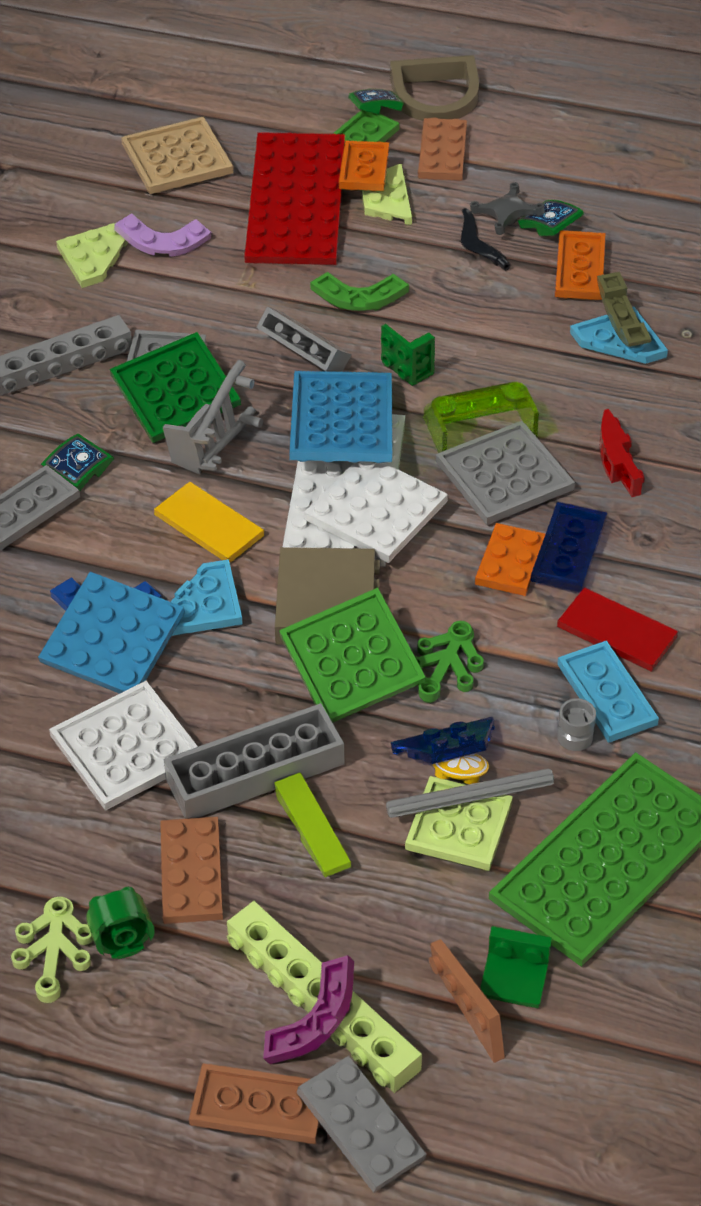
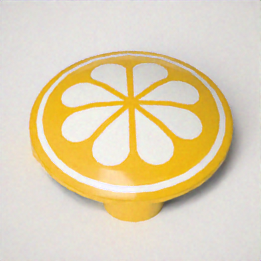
[432,749,489,784]

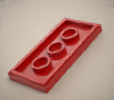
[557,587,678,672]

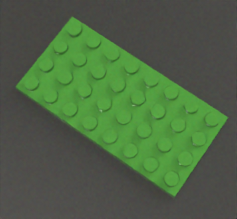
[489,752,701,967]

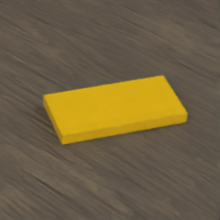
[154,481,264,563]

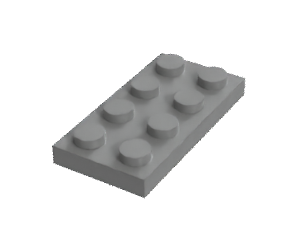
[0,465,80,550]
[297,1056,426,1193]

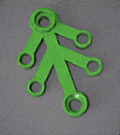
[415,621,484,703]

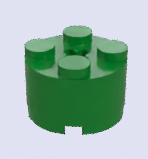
[86,887,155,959]

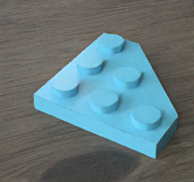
[570,306,668,364]
[171,559,243,636]

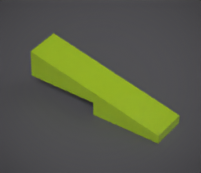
[274,772,352,877]

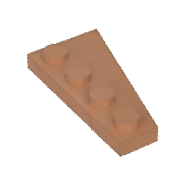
[429,939,505,1063]

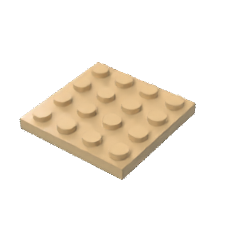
[121,117,233,194]

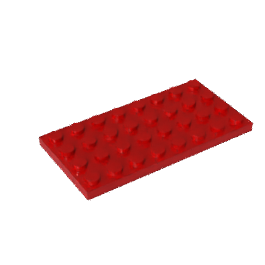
[244,132,345,265]

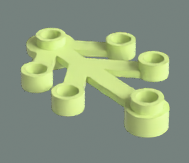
[11,897,93,1003]

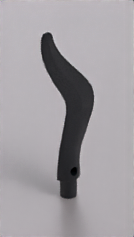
[461,208,510,270]

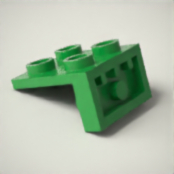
[381,324,435,386]
[480,926,552,1008]

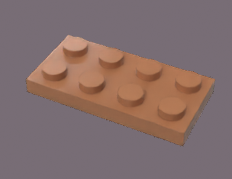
[418,118,467,181]
[160,817,223,924]
[189,1063,320,1144]

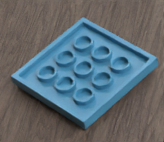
[38,572,185,694]

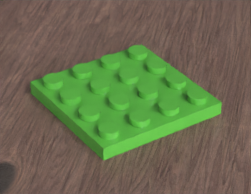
[279,588,426,723]

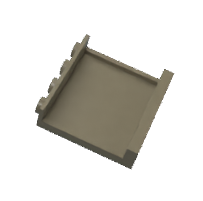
[275,547,380,645]

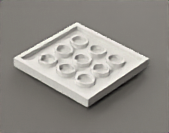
[304,461,448,563]
[49,681,198,811]

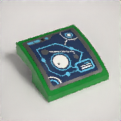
[348,89,404,114]
[518,200,584,236]
[41,434,115,492]

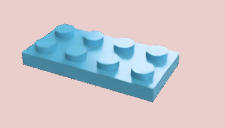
[557,640,659,743]

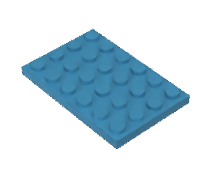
[290,371,392,463]

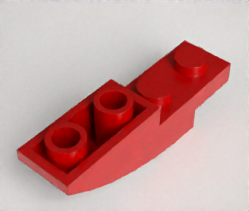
[599,409,645,497]

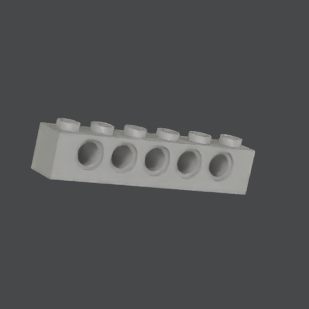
[0,315,132,396]

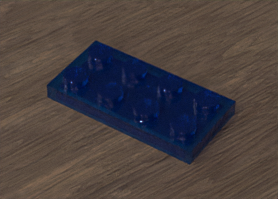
[531,502,607,592]

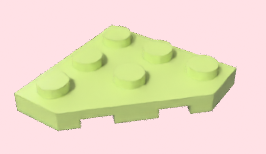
[56,223,129,288]

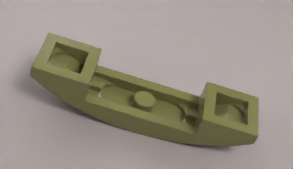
[597,272,651,347]

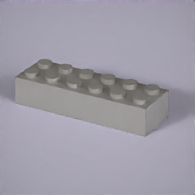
[164,703,345,819]

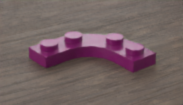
[263,955,354,1064]

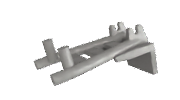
[163,360,263,474]

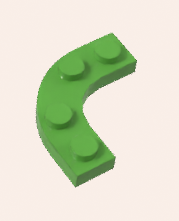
[310,272,409,311]

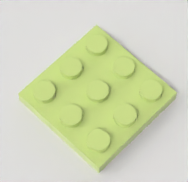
[405,776,513,871]

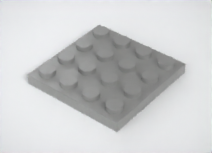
[436,421,575,525]

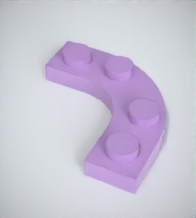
[114,213,212,257]

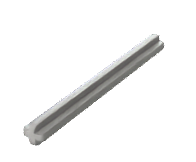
[386,768,554,818]

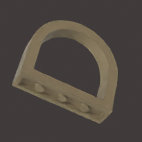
[390,55,479,121]

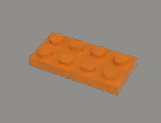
[555,230,606,300]

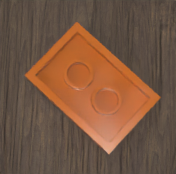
[339,141,389,191]
[475,523,546,596]

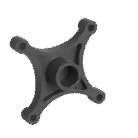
[470,182,545,235]

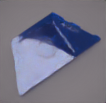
[390,716,495,764]

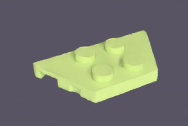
[361,164,412,225]

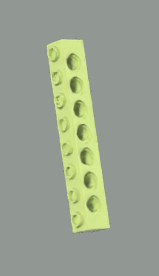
[227,901,422,1093]

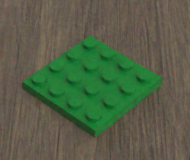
[110,332,241,443]

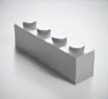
[256,306,351,372]

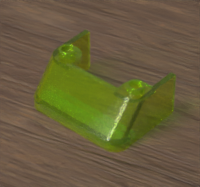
[424,382,539,453]

